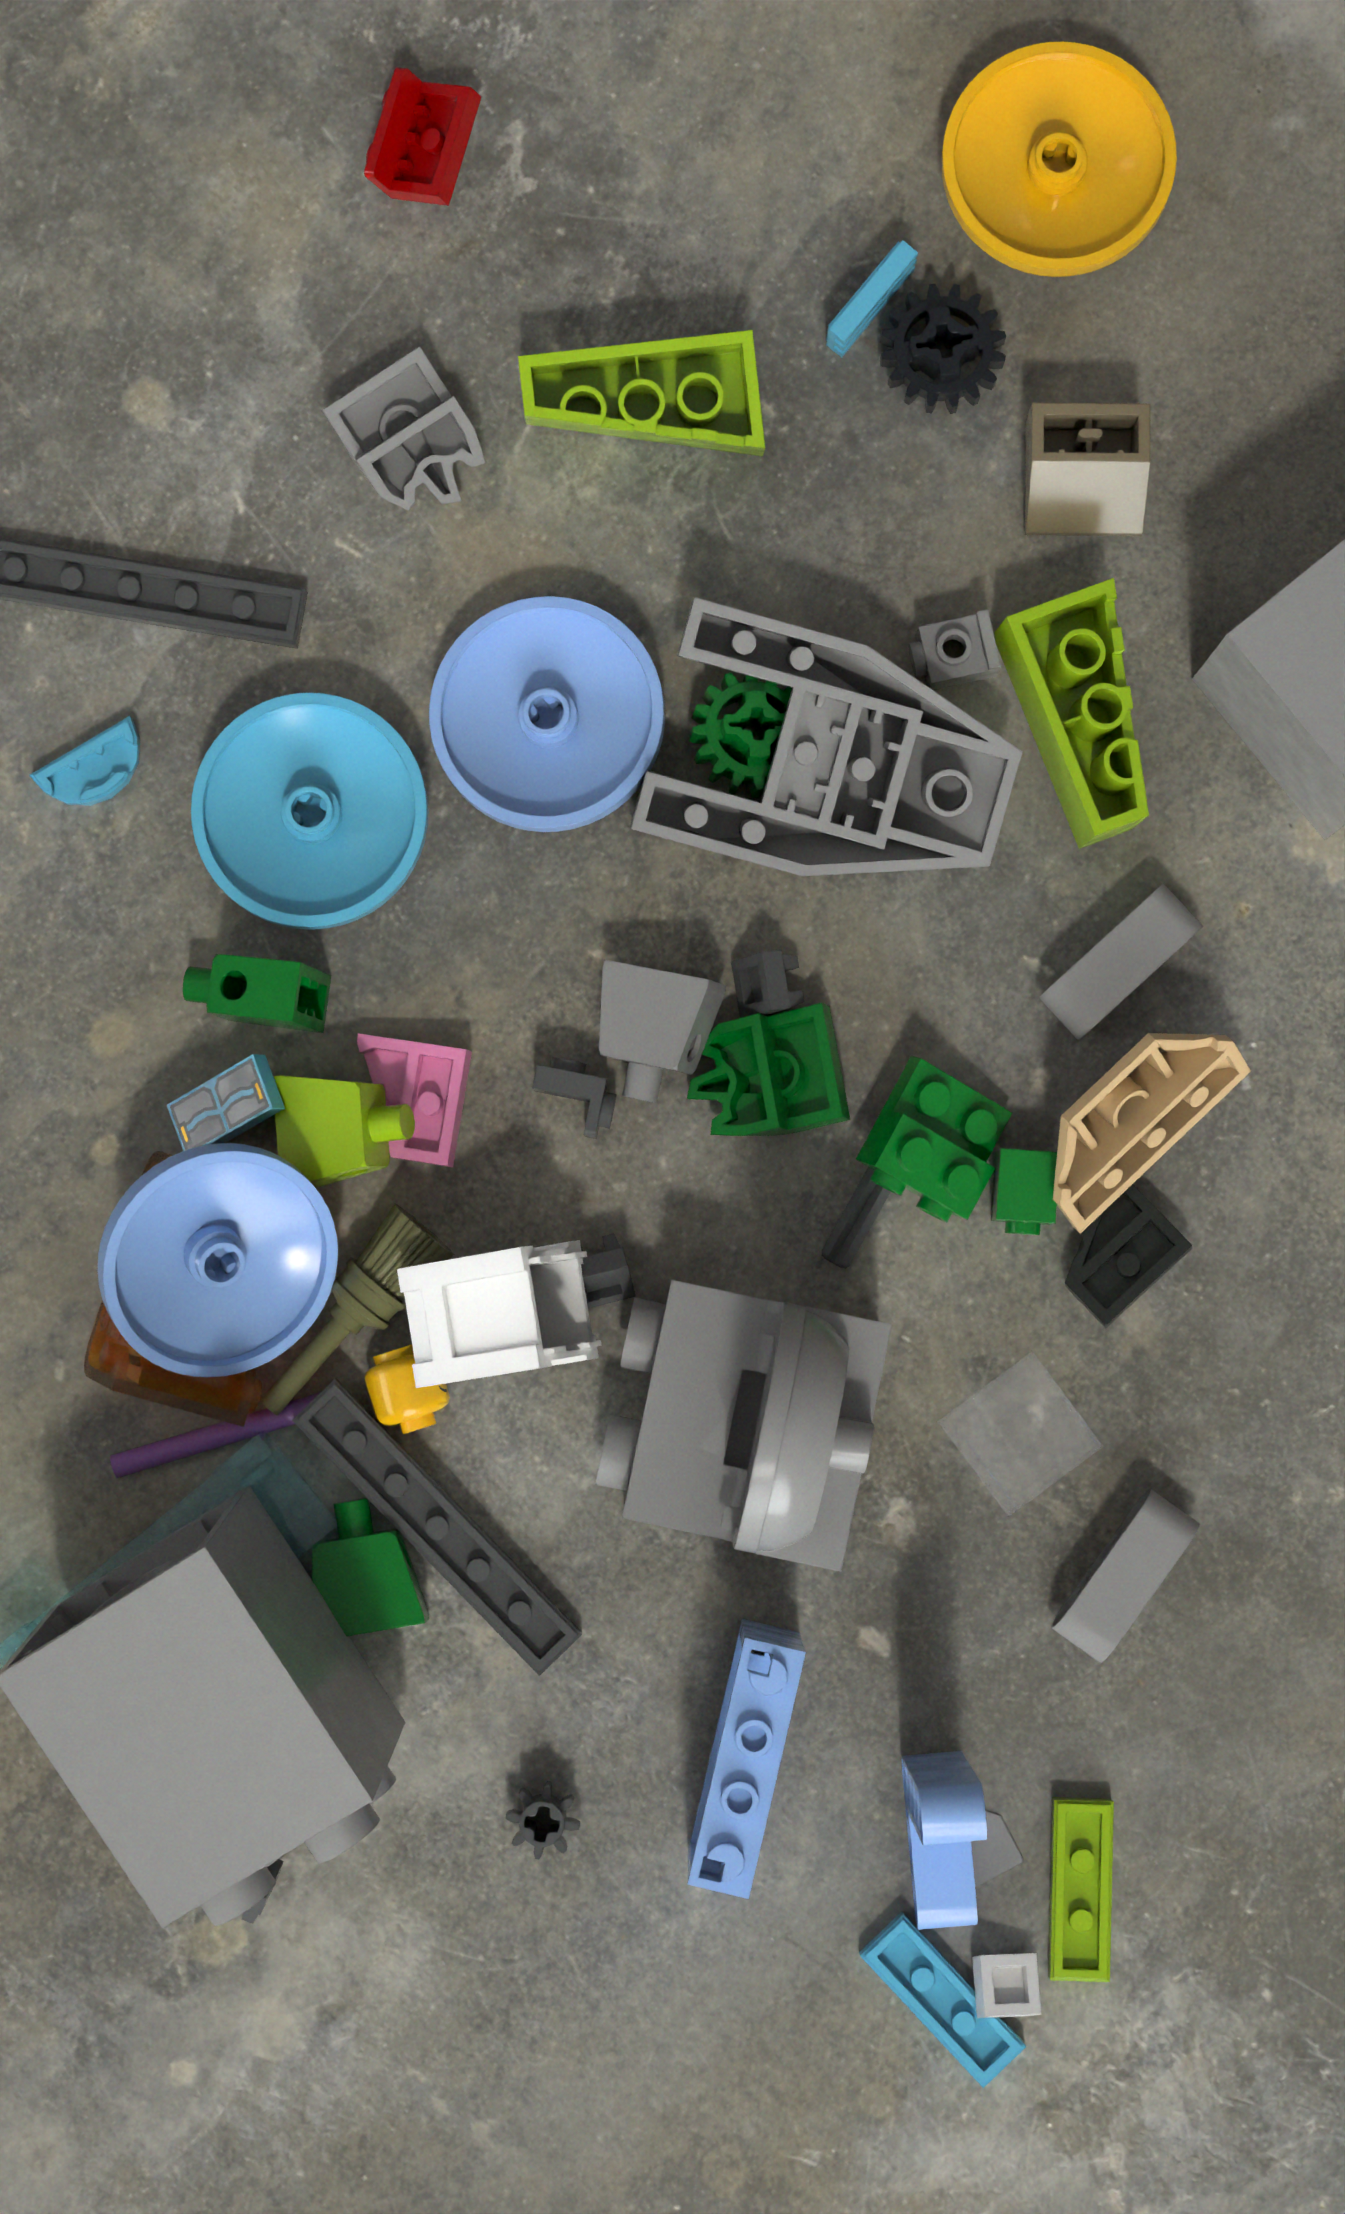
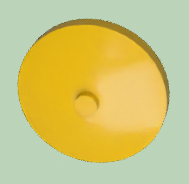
[941,41,1177,277]

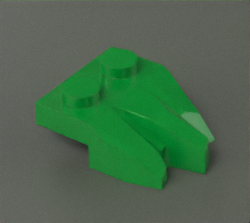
[687,1003,850,1136]

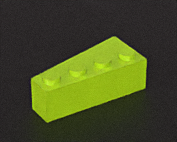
[518,330,765,457]
[994,578,1149,849]

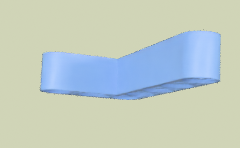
[902,1751,987,1930]

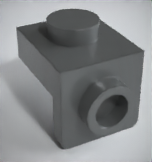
[532,1057,617,1139]

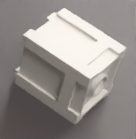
[397,1240,602,1388]

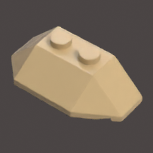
[1053,1033,1251,1234]

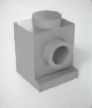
[908,609,1001,691]

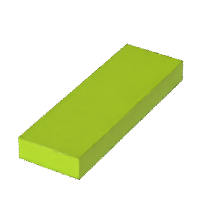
[1048,1797,1114,1982]

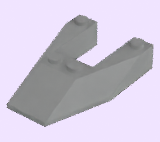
[630,597,1023,876]

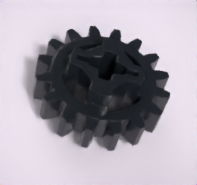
[880,284,1006,414]

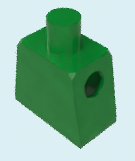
[183,954,331,1033]
[312,1498,430,1637]

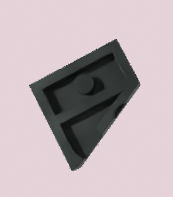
[1065,1184,1192,1328]

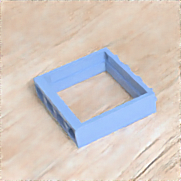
[687,1619,806,1899]

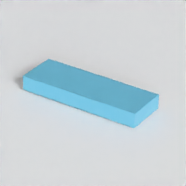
[859,1912,1026,2088]

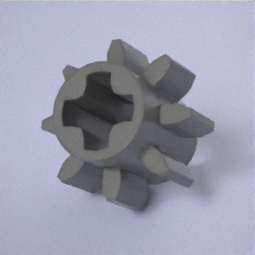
[505,1781,580,1860]

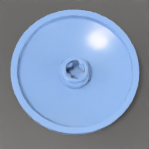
[429,596,665,832]
[97,1143,338,1377]

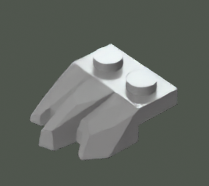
[321,346,486,511]

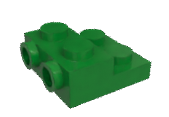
[856,1055,1012,1223]

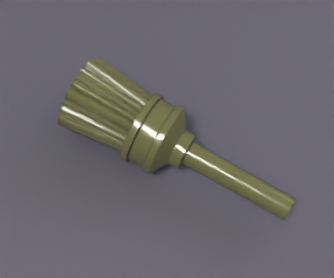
[260,1203,455,1416]

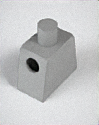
[599,959,726,1103]

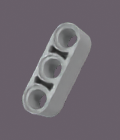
[1038,883,1203,1041]
[1051,1488,1200,1663]

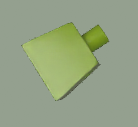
[273,1075,415,1188]

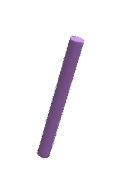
[110,1392,321,1478]

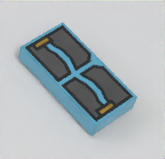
[167,1054,285,1151]

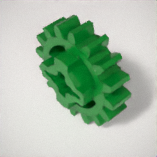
[689,672,792,798]

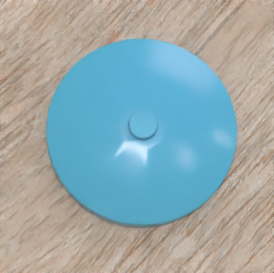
[191,693,429,930]

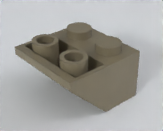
[1025,403,1150,536]

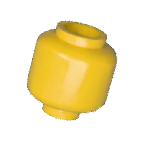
[364,1344,450,1434]

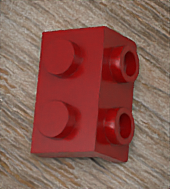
[364,67,481,206]

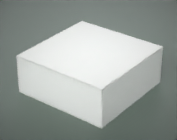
[972,1953,1041,2018]

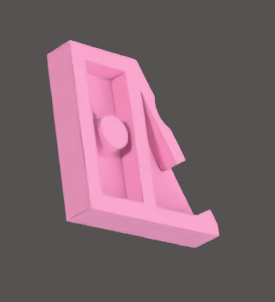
[357,1033,472,1167]

